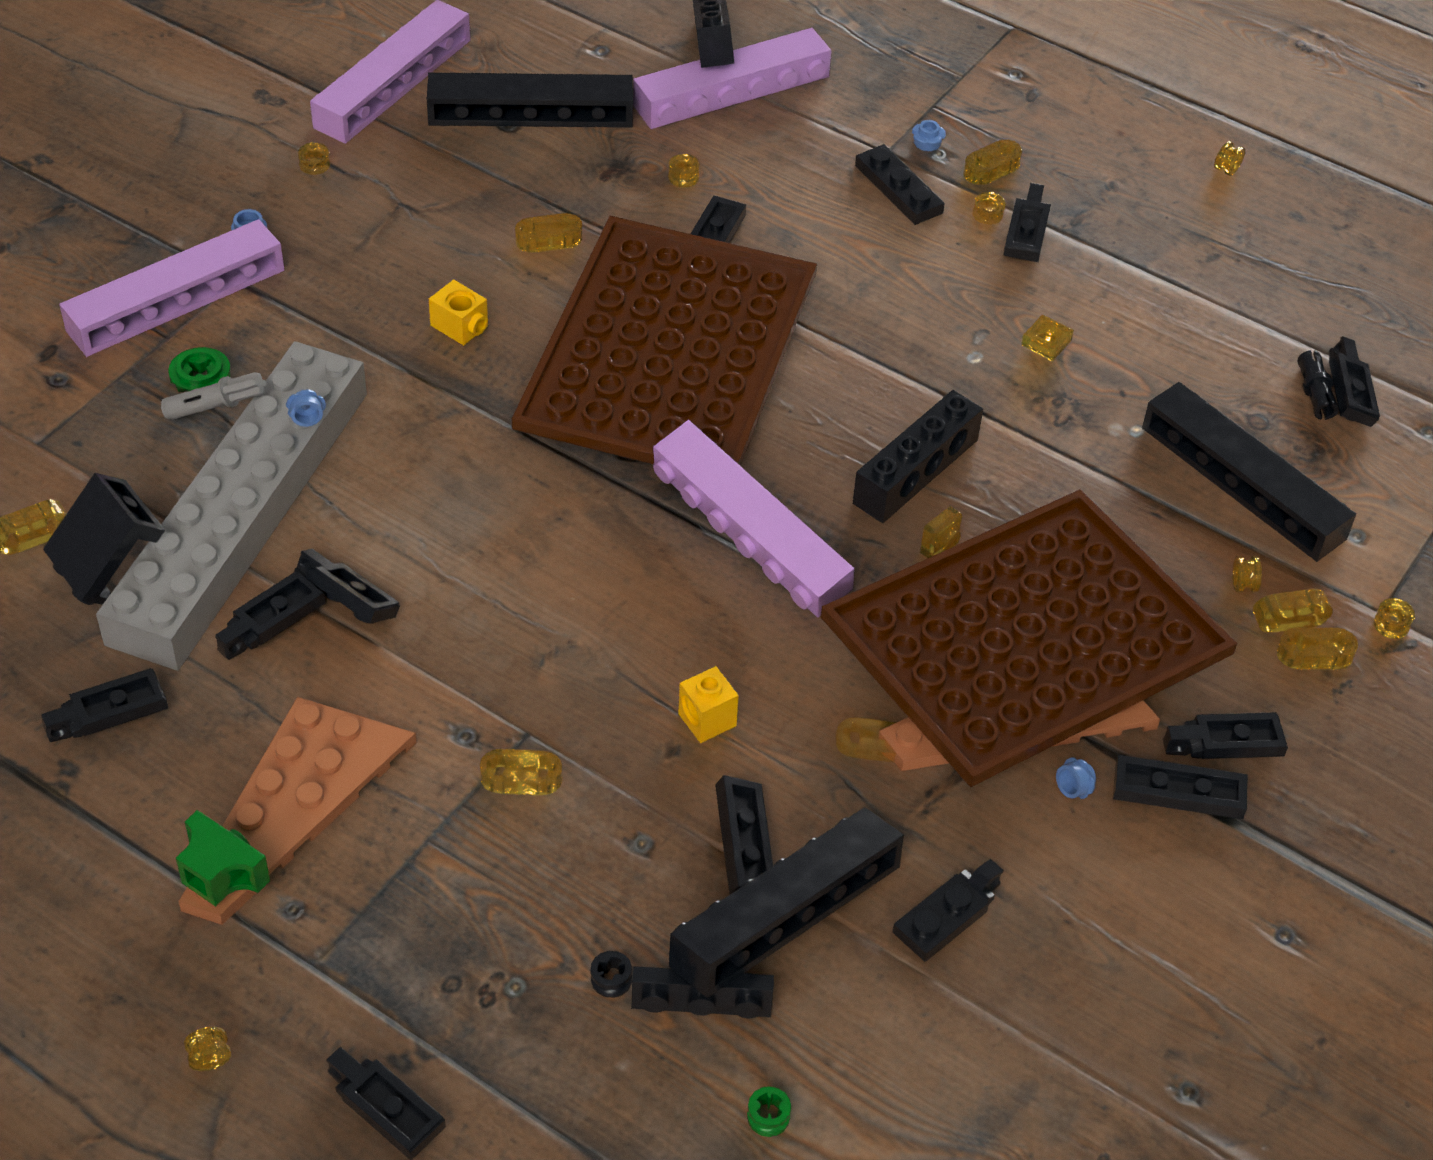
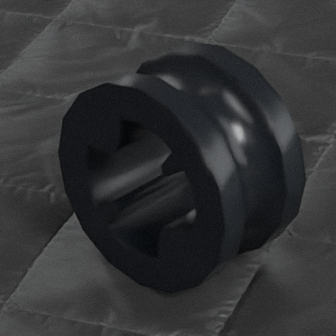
[590,951,632,998]

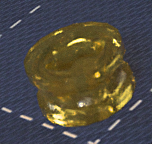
[1214,140,1246,176]
[298,142,330,175]
[668,154,700,188]
[972,192,1006,225]
[1232,556,1262,592]
[1373,598,1415,639]
[184,1027,231,1071]

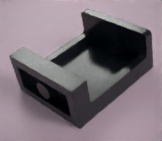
[43,473,165,605]

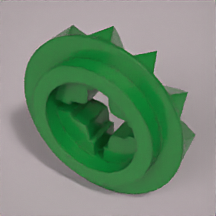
[168,347,230,392]

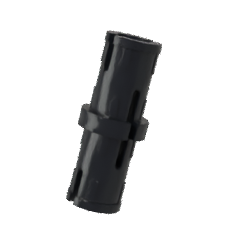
[1297,350,1339,420]

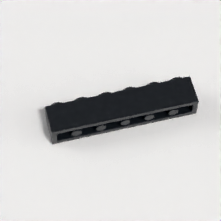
[426,72,633,128]
[1142,382,1357,562]
[669,807,904,998]

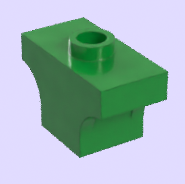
[176,810,270,907]

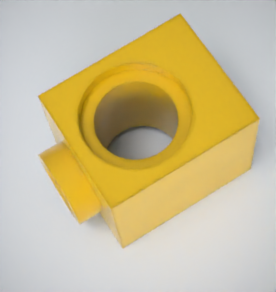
[428,279,488,346]
[678,666,739,743]

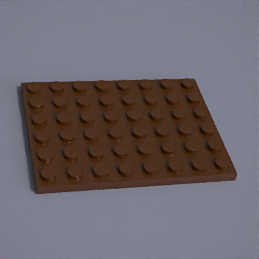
[512,216,817,466]
[821,490,1237,787]

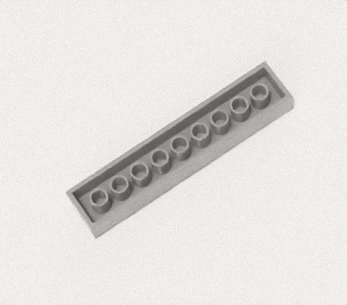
[96,341,367,671]

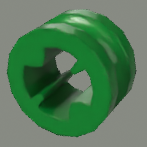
[747,1086,791,1137]

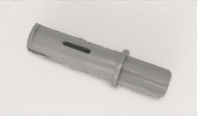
[161,372,266,420]

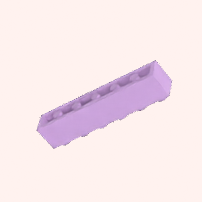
[310,0,470,144]
[633,28,831,129]
[59,219,284,357]
[653,420,854,618]

